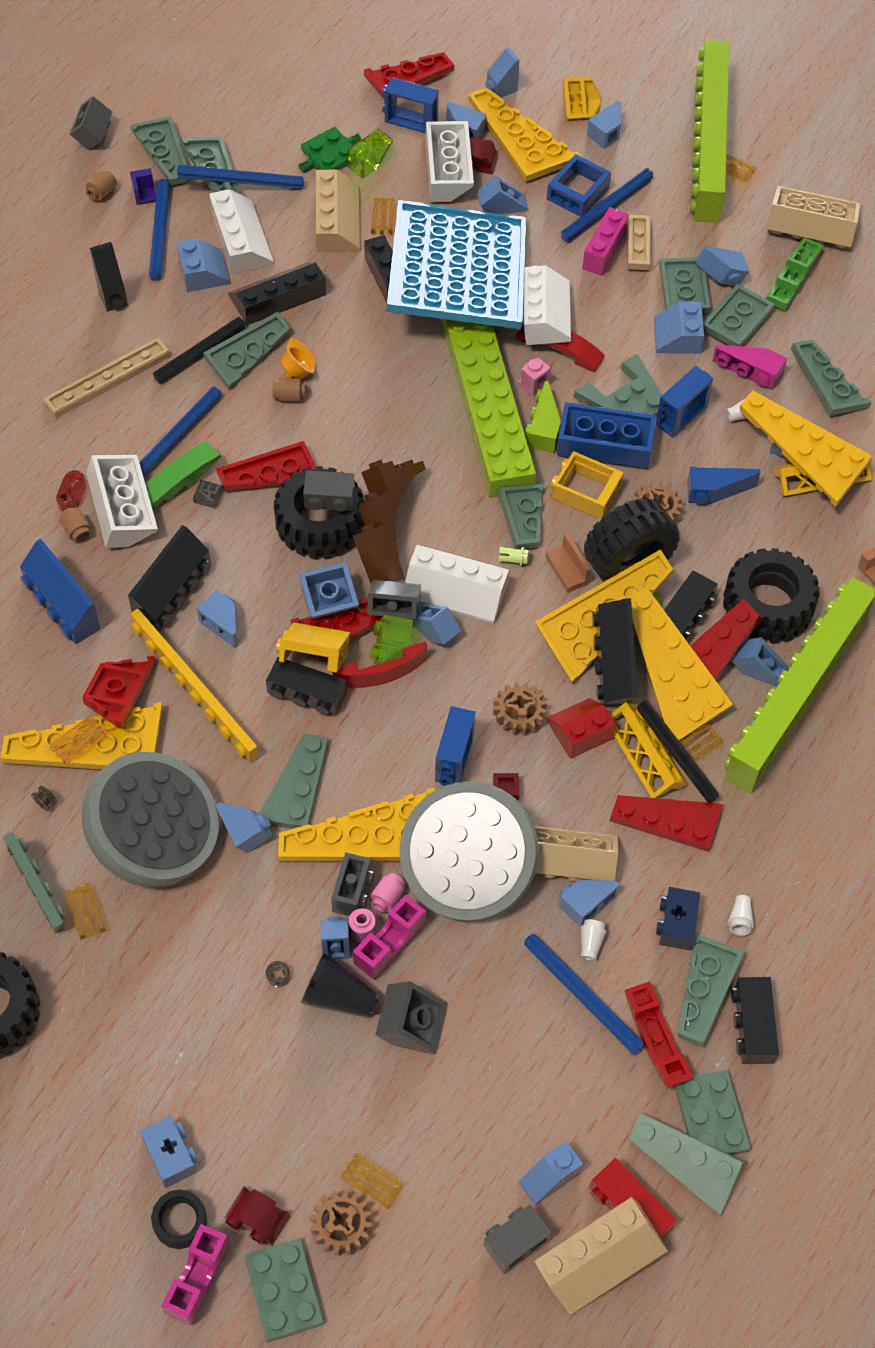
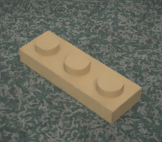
[628,215,650,270]

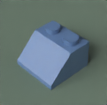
[176,238,230,292]
[654,302,704,354]
[299,562,359,619]

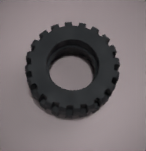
[274,466,365,558]
[584,498,680,582]
[723,548,820,643]
[0,952,40,1056]

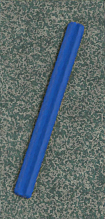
[177,165,304,189]
[561,168,653,242]
[149,179,170,280]
[139,386,222,478]
[524,933,644,1055]

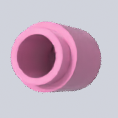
[369,873,406,913]
[348,908,376,943]

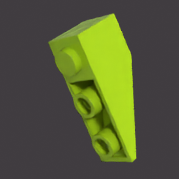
[525,381,561,453]

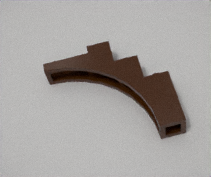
[353,459,426,584]

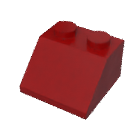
[546,698,616,759]

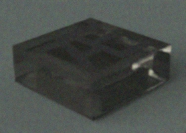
[193,480,223,508]

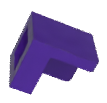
[130,168,156,205]

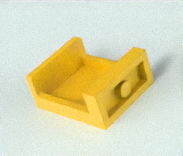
[276,623,350,672]

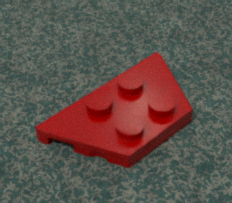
[82,656,156,729]

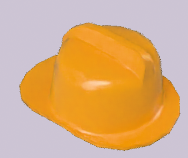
[280,338,316,379]

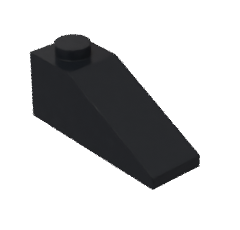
[90,242,128,312]

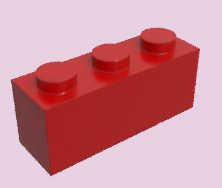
[589,1157,677,1240]

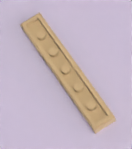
[43,337,171,418]

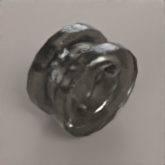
[31,786,57,811]
[266,961,291,988]

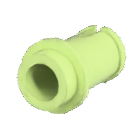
[499,547,529,566]

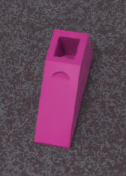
[712,345,787,390]

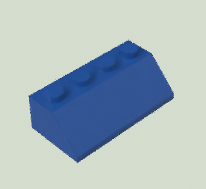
[557,402,656,469]
[20,538,100,644]

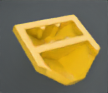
[563,76,601,120]

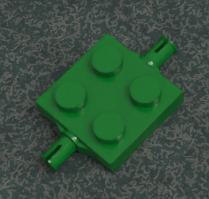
[298,126,361,172]

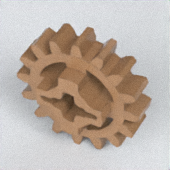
[632,482,683,522]
[493,682,547,734]
[310,1190,372,1256]

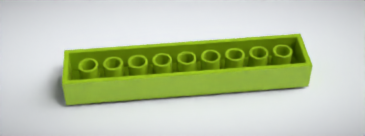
[690,40,729,223]
[441,319,536,498]
[724,577,875,794]

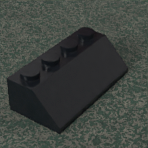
[228,262,326,325]
[128,525,211,632]
[592,598,638,706]

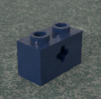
[656,887,700,951]

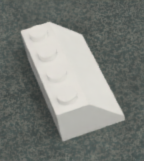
[425,121,474,202]
[209,189,274,274]
[524,265,571,345]
[86,455,158,548]
[405,545,509,624]

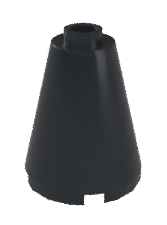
[301,953,379,1017]

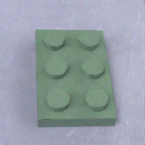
[659,258,711,313]
[703,283,775,347]
[674,1069,751,1156]
[244,1238,324,1343]

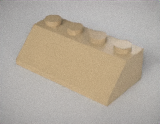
[316,170,360,252]
[534,826,618,881]
[534,1197,668,1315]

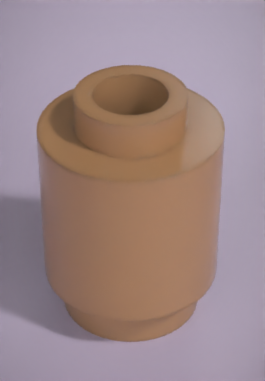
[85,171,117,201]
[273,378,305,401]
[59,508,92,544]

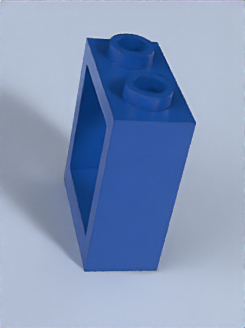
[382,77,439,133]
[547,154,611,217]
[656,366,713,438]
[435,706,476,786]

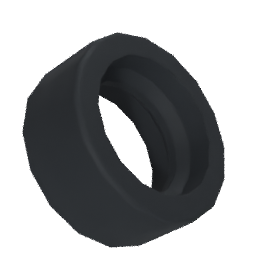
[151,1189,208,1249]

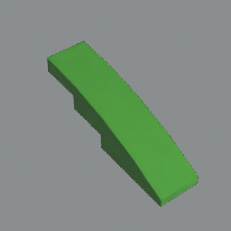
[766,237,824,311]
[145,440,222,510]

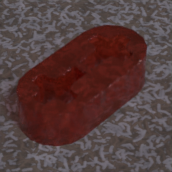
[56,470,86,512]

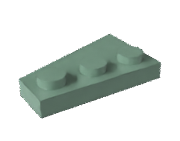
[497,484,543,549]

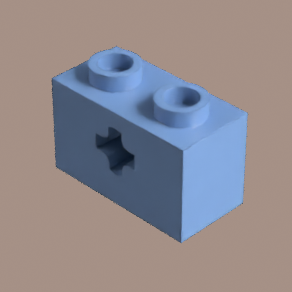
[140,1116,198,1188]

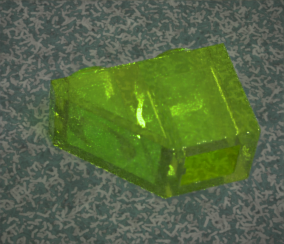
[348,128,393,179]
[370,615,413,666]

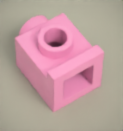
[517,357,551,396]

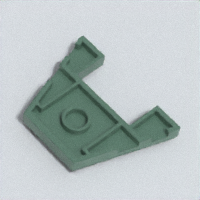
[573,354,662,417]

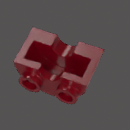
[469,137,498,175]
[224,1186,291,1246]

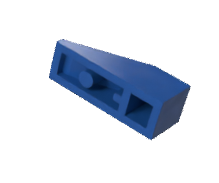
[687,467,760,504]

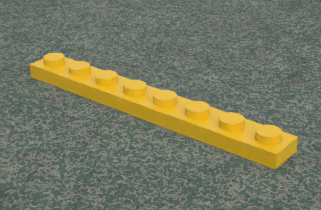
[130,609,258,763]

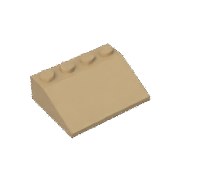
[766,186,861,248]

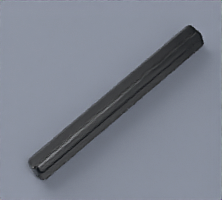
[153,317,245,384]
[637,700,719,803]

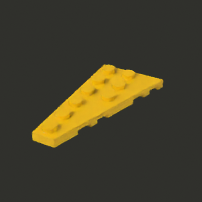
[468,88,582,182]
[739,390,872,507]
[535,550,673,685]
[629,587,733,742]
[0,702,163,770]
[278,787,435,861]

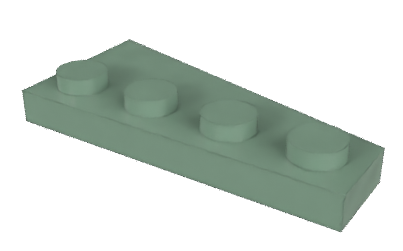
[131,116,191,185]
[180,137,241,194]
[204,312,290,390]
[791,340,872,416]
[259,734,328,829]
[4,832,66,933]
[678,933,745,1048]
[629,1112,744,1215]

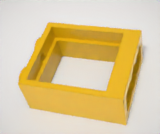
[550,451,624,520]

